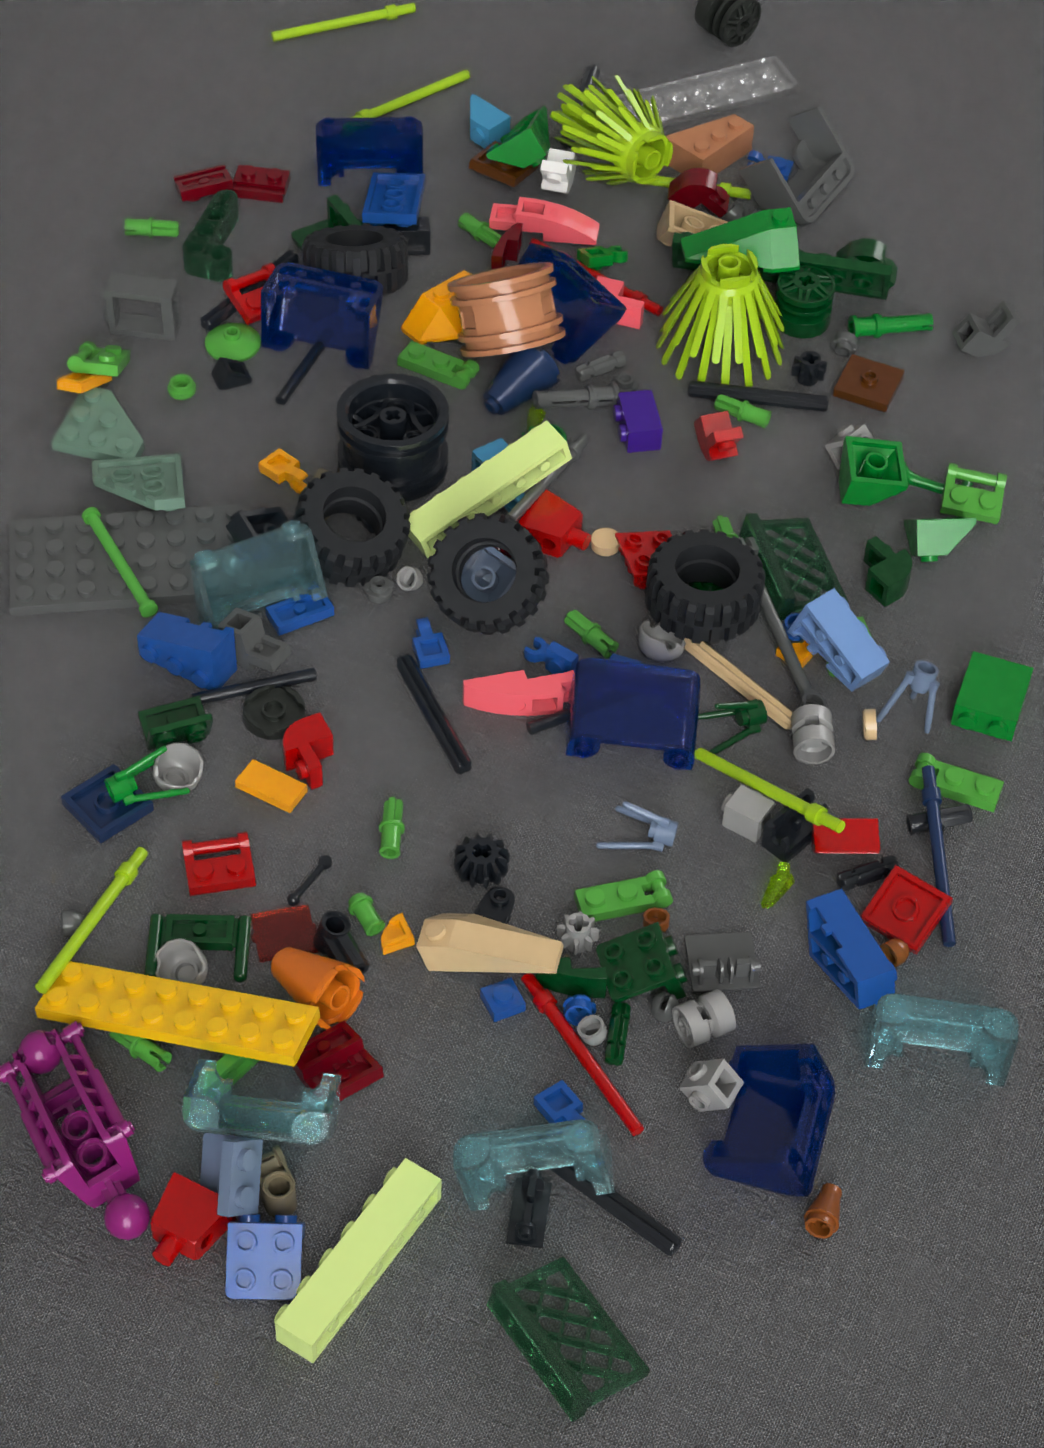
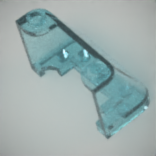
[189,520,328,629]
[865,993,1019,1087]
[182,1059,341,1145]
[453,1119,614,1211]

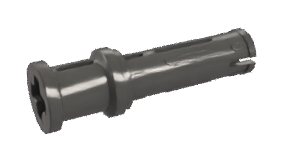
[532,383,620,410]

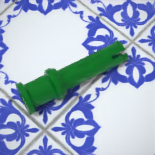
[848,313,934,338]

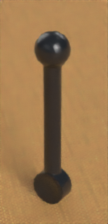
[287,855,332,906]

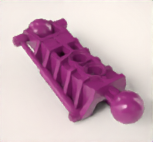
[0,1021,151,1240]

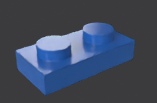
[265,587,334,636]

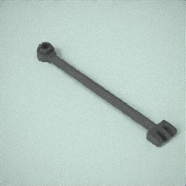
[739,537,826,707]

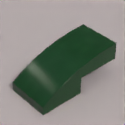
[535,957,607,998]

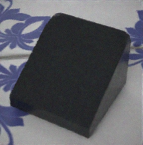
[211,357,252,390]

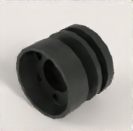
[694,0,761,47]

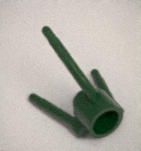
[692,699,767,754]

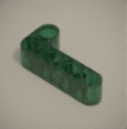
[182,190,239,282]

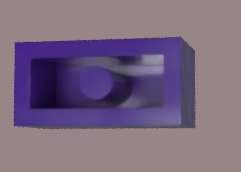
[613,389,663,453]

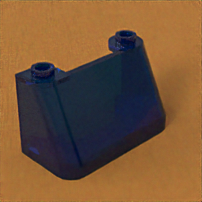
[316,116,423,186]
[518,243,627,364]
[261,263,383,370]
[566,658,701,770]
[703,1044,835,1197]

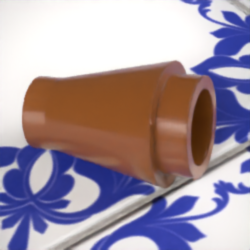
[804,1183,842,1239]

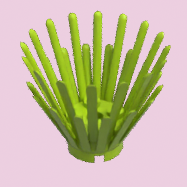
[656,244,784,387]

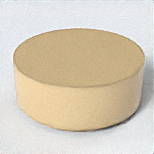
[591,528,619,556]
[862,709,877,741]

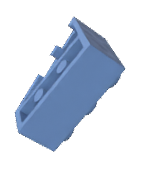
[787,588,890,692]

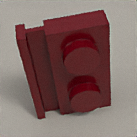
[173,164,234,202]
[230,165,291,203]

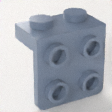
[200,1131,263,1217]

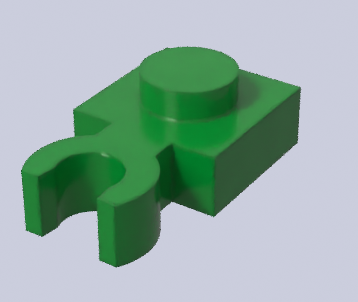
[577,245,628,270]

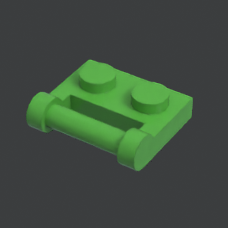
[67,341,130,377]
[940,462,1007,524]

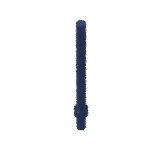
[921,765,956,947]

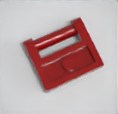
[222,263,295,325]
[181,832,256,896]

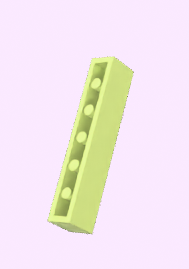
[408,420,572,559]
[274,1158,442,1363]

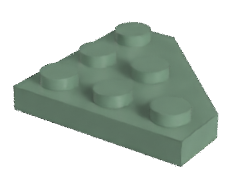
[51,387,145,460]
[92,453,185,511]

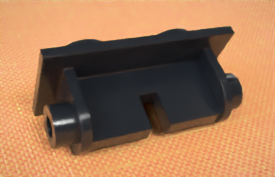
[506,1169,552,1248]

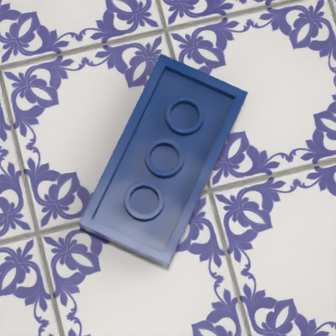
[362,172,426,227]

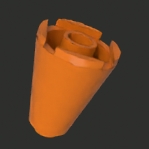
[271,947,365,1029]

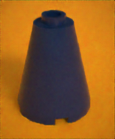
[483,348,560,415]

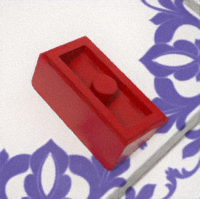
[812,818,880,854]

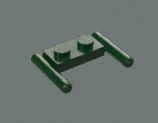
[144,914,252,983]

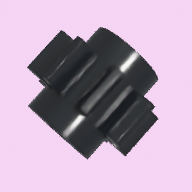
[791,351,827,386]

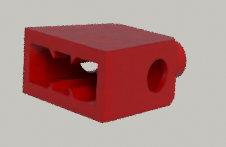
[518,490,592,558]
[150,1172,236,1266]

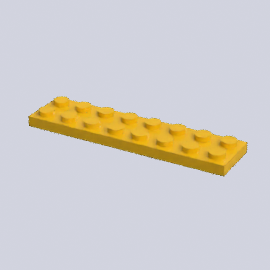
[35,961,320,1067]

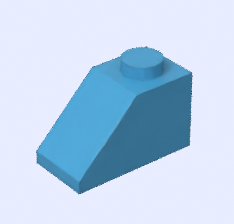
[470,94,511,149]

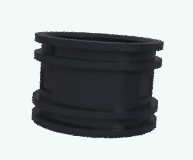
[337,374,449,502]

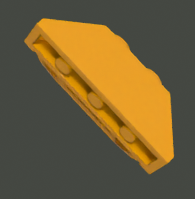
[401,270,472,345]

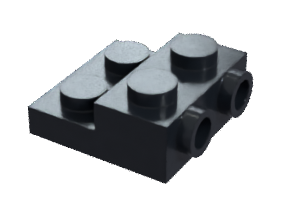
[226,506,302,568]

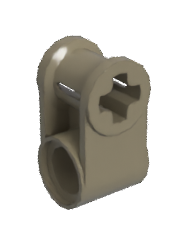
[259,1145,297,1218]

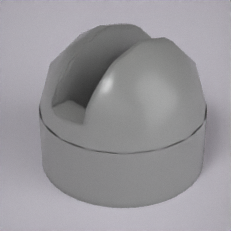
[396,566,424,591]
[577,1015,607,1046]

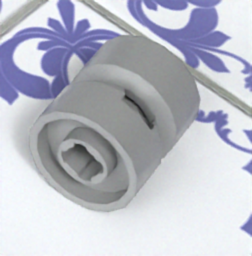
[791,704,835,764]
[672,989,736,1049]

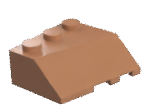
[667,114,754,174]

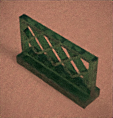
[739,513,849,620]
[487,1256,650,1422]

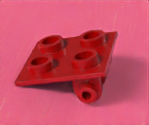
[615,530,672,590]

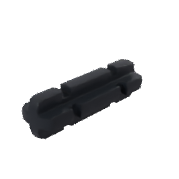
[836,855,899,891]

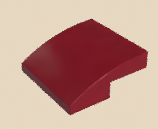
[291,1020,384,1110]

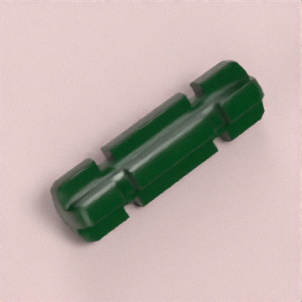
[605,1002,631,1066]

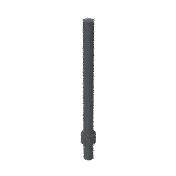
[505,434,590,521]

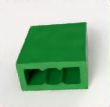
[951,651,1034,742]

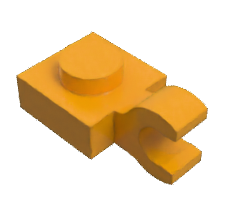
[258,448,308,494]

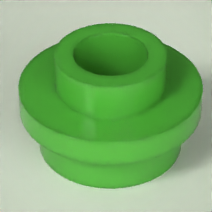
[167,374,196,400]

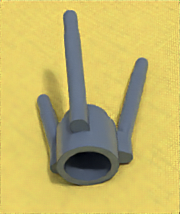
[876,660,940,733]
[596,801,679,852]

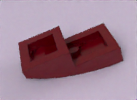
[491,223,523,270]

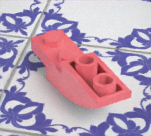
[489,197,600,245]
[462,668,591,716]

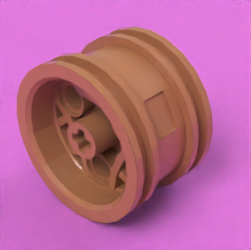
[447,262,566,357]

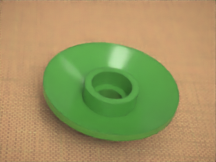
[205,323,261,362]

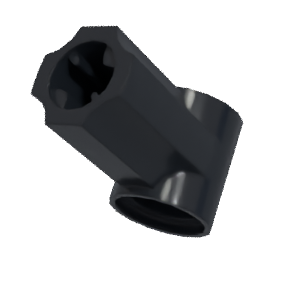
[313,911,370,974]

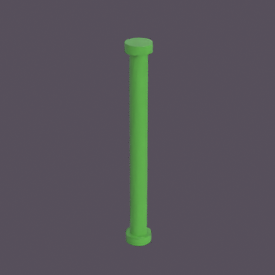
[82,507,158,618]

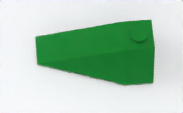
[680,207,800,273]

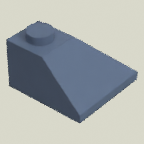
[461,547,516,602]

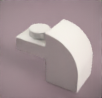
[540,148,577,194]

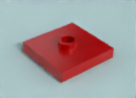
[860,865,953,955]

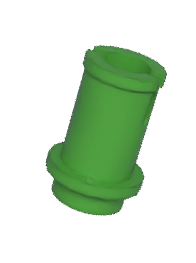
[348,892,385,936]

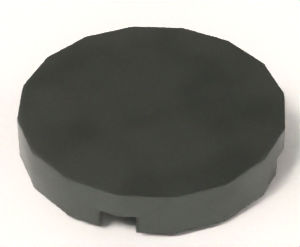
[242,685,305,740]

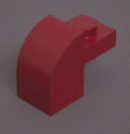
[667,168,730,218]

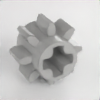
[557,911,599,955]

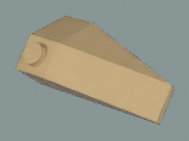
[657,200,728,247]
[416,913,564,974]

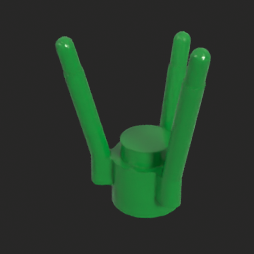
[104,746,190,806]

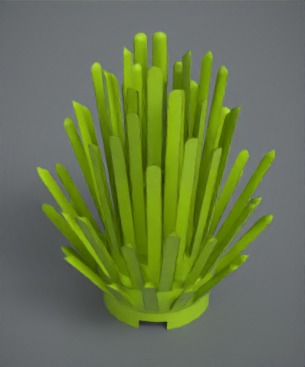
[550,75,673,186]

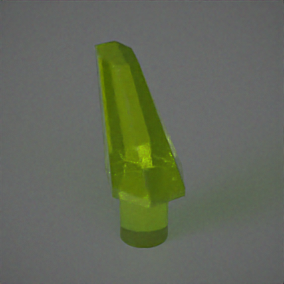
[527,403,546,433]
[761,862,795,908]

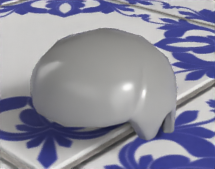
[638,620,686,662]
[153,742,204,791]
[155,938,208,985]

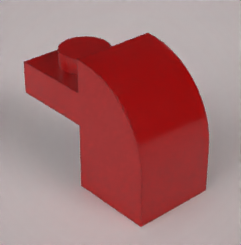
[694,411,743,461]
[283,712,334,790]

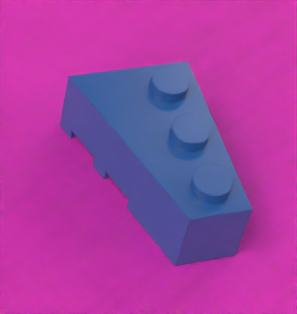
[137,612,237,690]
[806,888,897,1010]

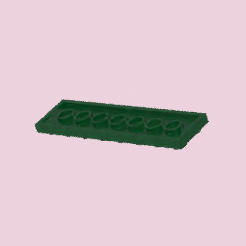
[672,232,893,300]

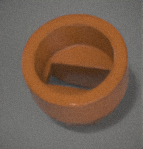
[643,908,670,933]
[880,938,909,968]

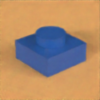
[480,977,526,1022]

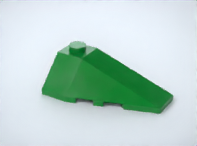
[486,105,550,168]

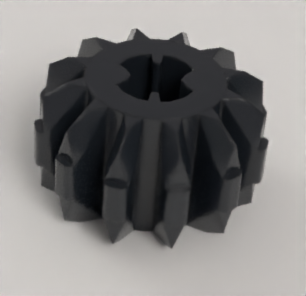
[454,832,510,889]

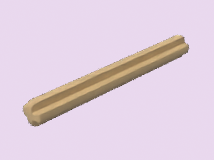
[684,638,793,730]

